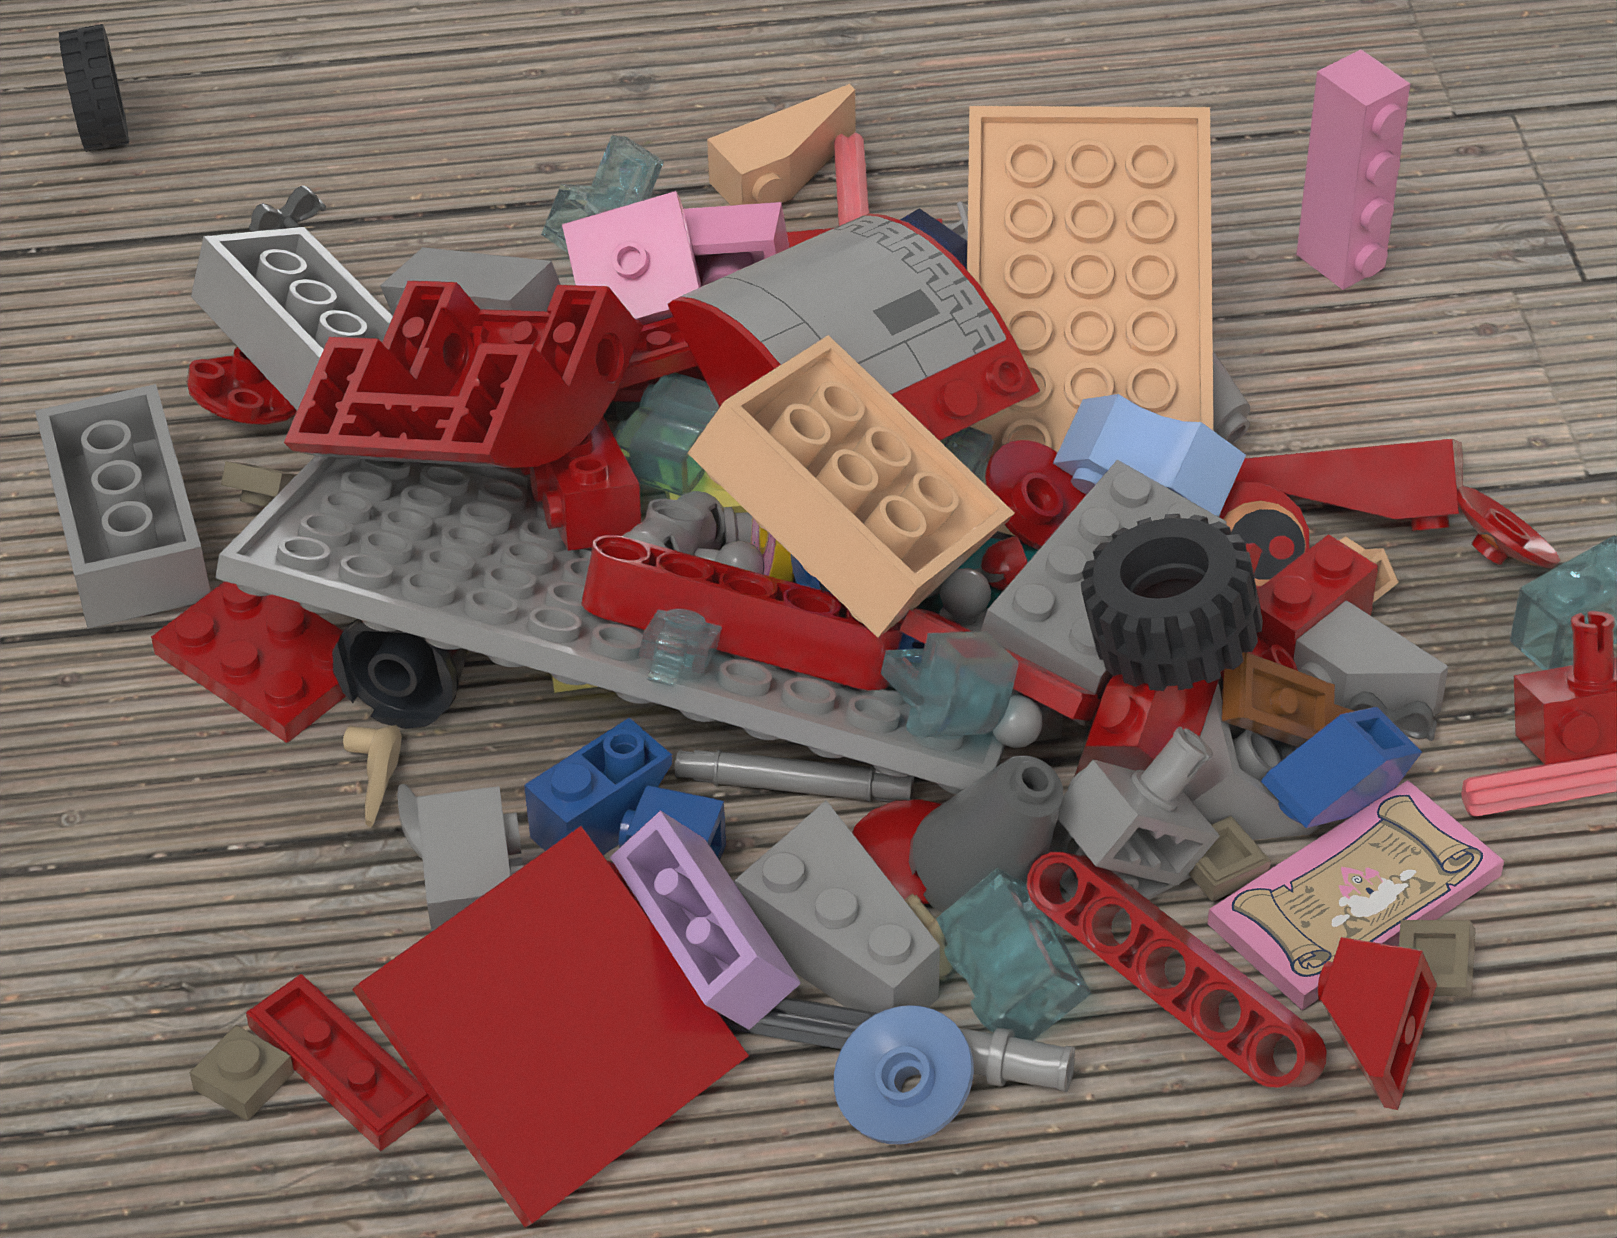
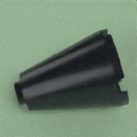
[332,619,468,729]

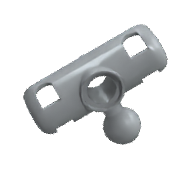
[623,491,764,574]

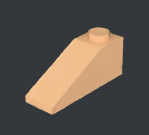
[707,84,856,206]

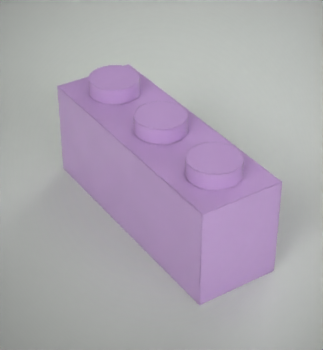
[610,811,801,1030]

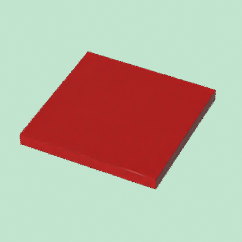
[352,826,749,1227]

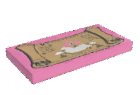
[1207,780,1504,1010]

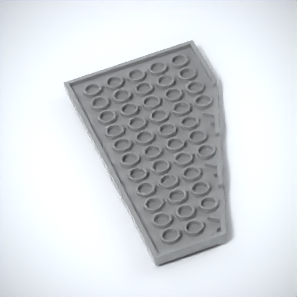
[216,456,1022,794]

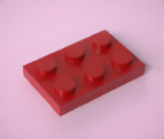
[151,581,346,743]

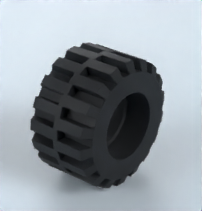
[1081,513,1263,691]

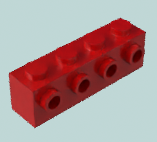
[521,416,641,551]

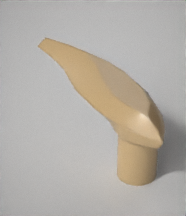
[343,725,402,828]

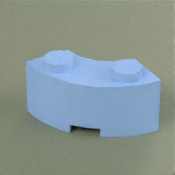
[1053,394,1246,517]

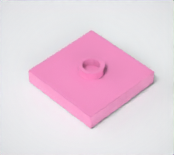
[562,191,701,325]

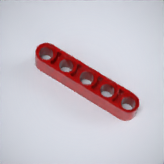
[581,535,904,690]
[1027,852,1327,1088]

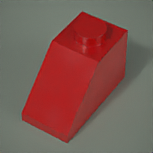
[1318,937,1437,1110]

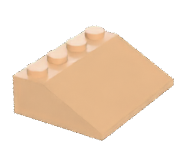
[687,335,1014,637]

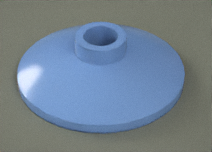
[834,1005,974,1144]

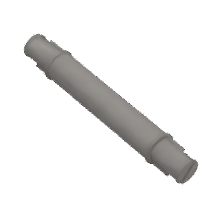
[675,749,914,802]

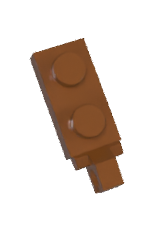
[1222,653,1354,748]

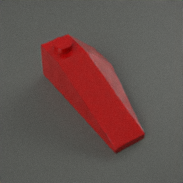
[1234,438,1463,531]
[1074,543,1262,777]

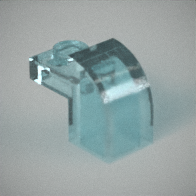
[541,135,664,253]
[881,631,1019,738]

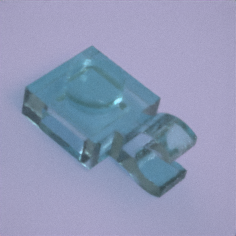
[638,609,722,687]

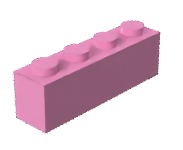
[1296,50,1410,290]

